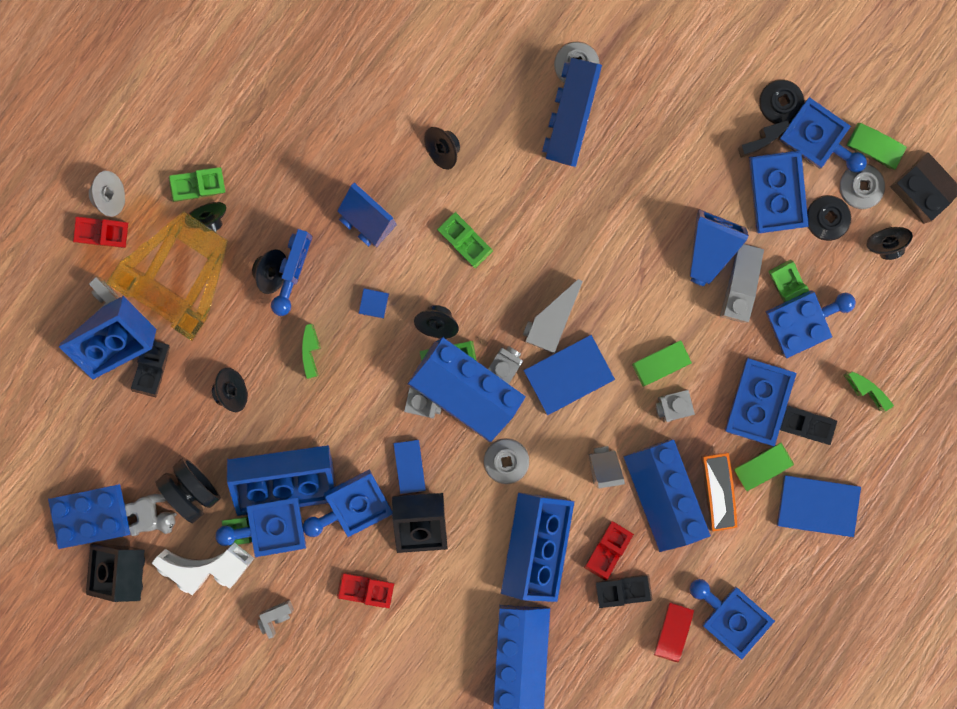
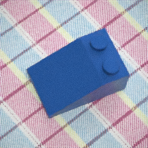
[337,183,397,247]
[59,296,157,379]

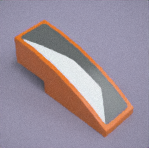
[701,452,738,532]

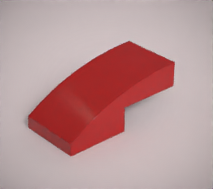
[73,217,129,248]
[584,521,634,581]
[337,572,395,609]
[654,603,694,663]

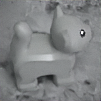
[125,494,177,536]

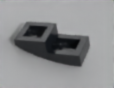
[738,121,789,158]
[131,341,170,398]
[780,406,838,445]
[596,574,653,608]

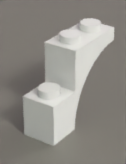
[152,543,255,595]

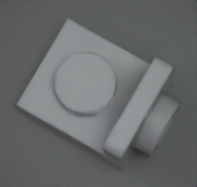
[89,277,120,311]
[488,346,523,384]
[404,387,442,419]
[655,390,695,422]
[258,600,294,639]

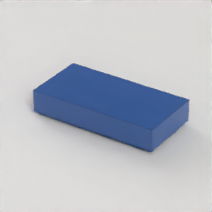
[394,440,426,494]

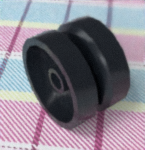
[155,457,221,524]

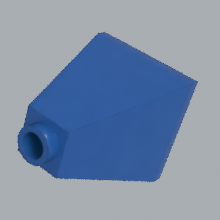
[690,209,749,286]

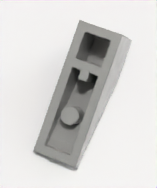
[720,244,764,323]
[523,279,583,353]
[588,446,625,488]

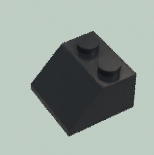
[890,152,957,224]
[392,493,448,553]
[86,544,145,602]

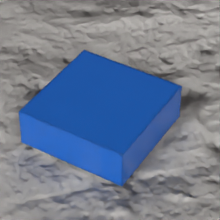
[359,289,389,319]

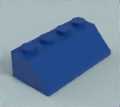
[542,58,602,167]
[407,337,526,442]
[623,438,711,552]
[227,445,336,516]
[501,492,575,602]
[493,605,550,709]

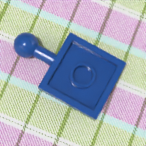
[779,97,867,173]
[271,229,313,316]
[765,290,856,359]
[303,469,392,537]
[215,497,307,557]
[690,579,775,660]

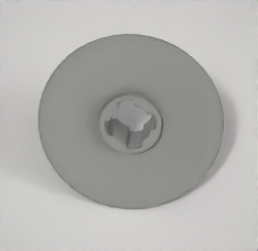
[554,42,600,83]
[840,164,885,209]
[89,171,125,217]
[484,438,529,484]

